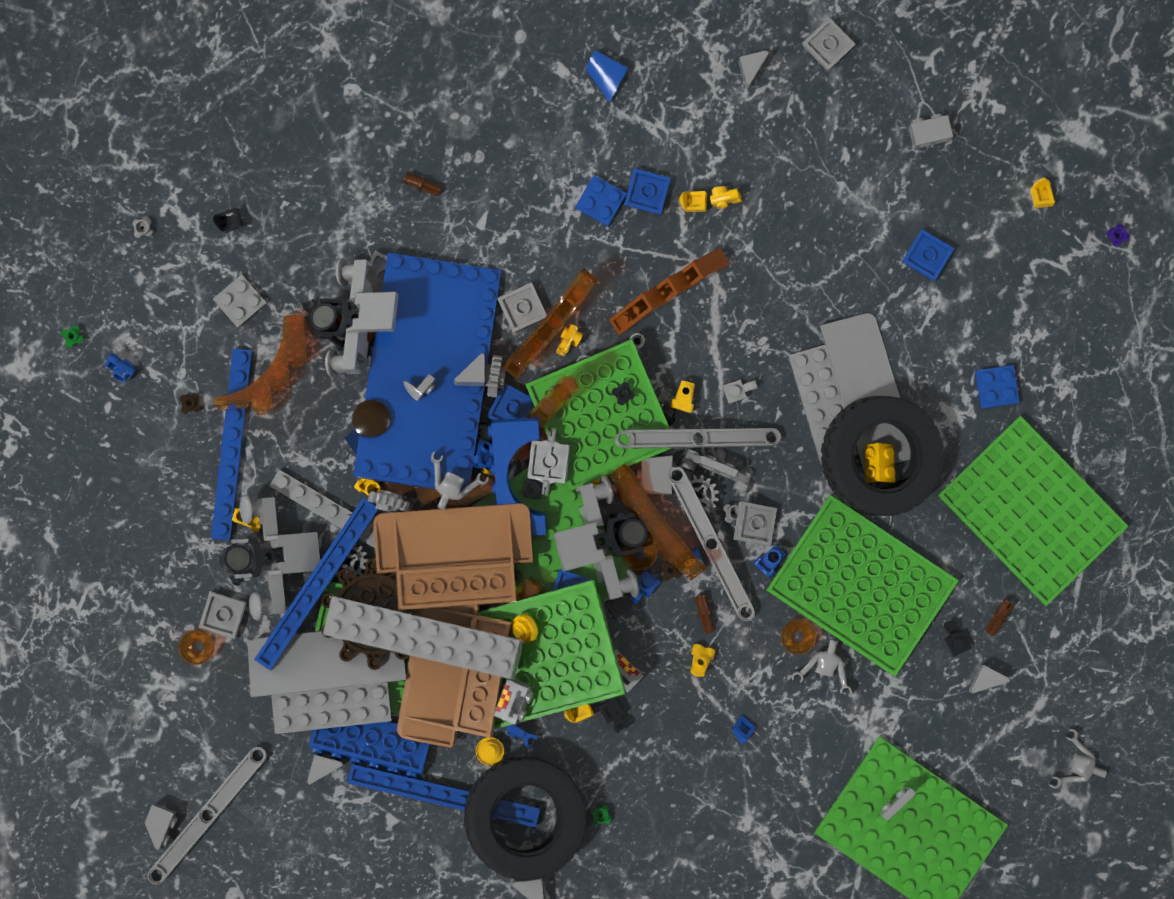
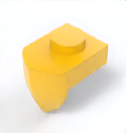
[1030,178,1055,208]
[679,191,707,212]
[564,704,594,723]

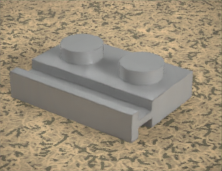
[879,787,916,821]

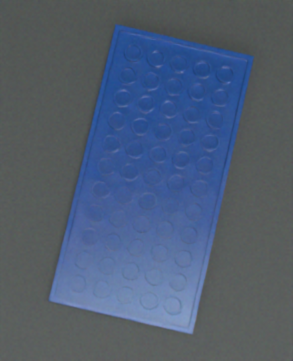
[353,253,501,494]

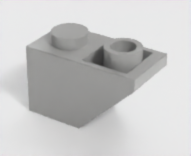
[145,804,177,850]

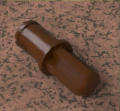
[403,172,441,196]
[694,594,715,634]
[985,599,1015,636]

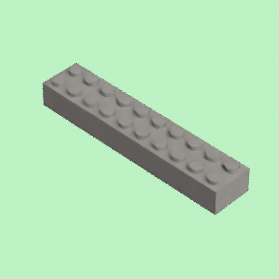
[323,596,524,679]

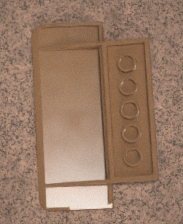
[374,504,533,610]
[397,605,513,748]

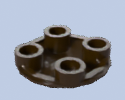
[352,400,390,438]

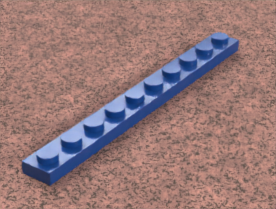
[211,349,253,540]
[254,498,379,670]
[347,764,540,828]

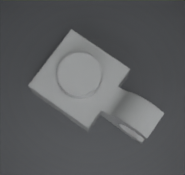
[722,380,758,404]

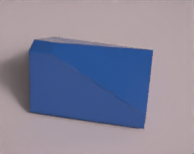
[731,715,757,745]

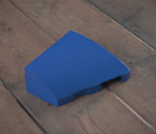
[586,50,628,103]

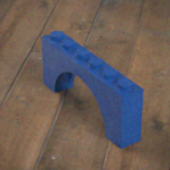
[488,417,547,536]

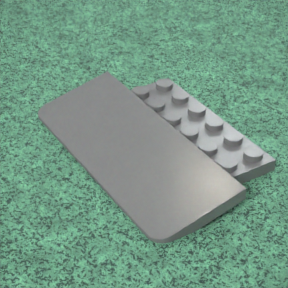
[788,313,911,472]
[248,631,407,734]

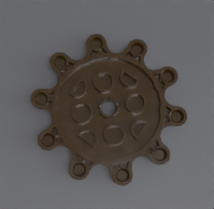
[321,558,414,670]

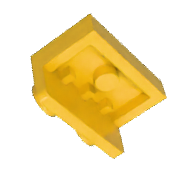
[864,443,895,484]

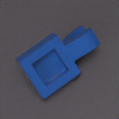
[630,570,660,604]
[505,724,538,749]

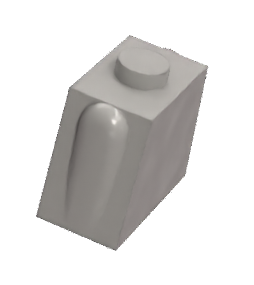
[637,456,672,495]

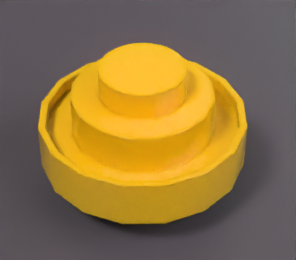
[512,614,538,644]
[476,737,504,765]

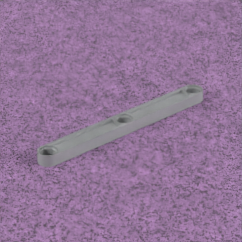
[615,428,781,449]
[668,466,755,621]
[148,747,267,884]

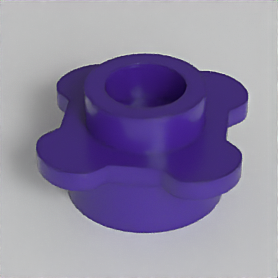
[1107,224,1129,247]

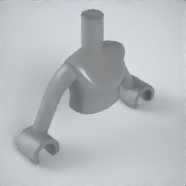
[430,451,489,510]
[791,640,852,696]
[1048,729,1107,789]

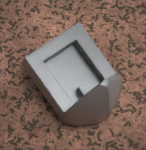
[403,374,435,401]

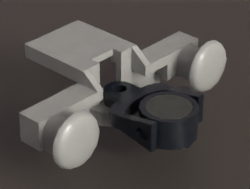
[310,258,398,377]
[553,476,648,601]
[219,495,320,620]

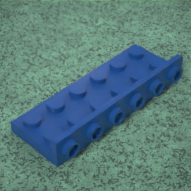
[309,722,430,778]

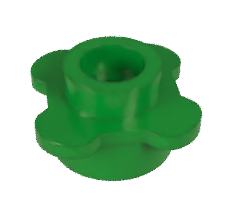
[61,326,83,348]
[590,805,611,826]

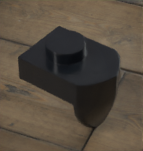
[212,208,243,233]

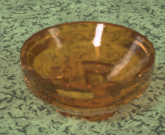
[623,538,657,571]
[781,619,816,655]
[178,630,214,665]

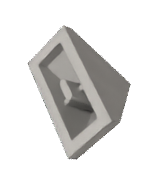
[739,50,769,89]
[454,353,485,386]
[969,665,1010,693]
[307,754,345,785]
[512,878,544,899]

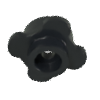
[612,382,635,405]
[523,479,543,499]

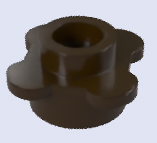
[180,393,200,414]
[660,560,681,581]

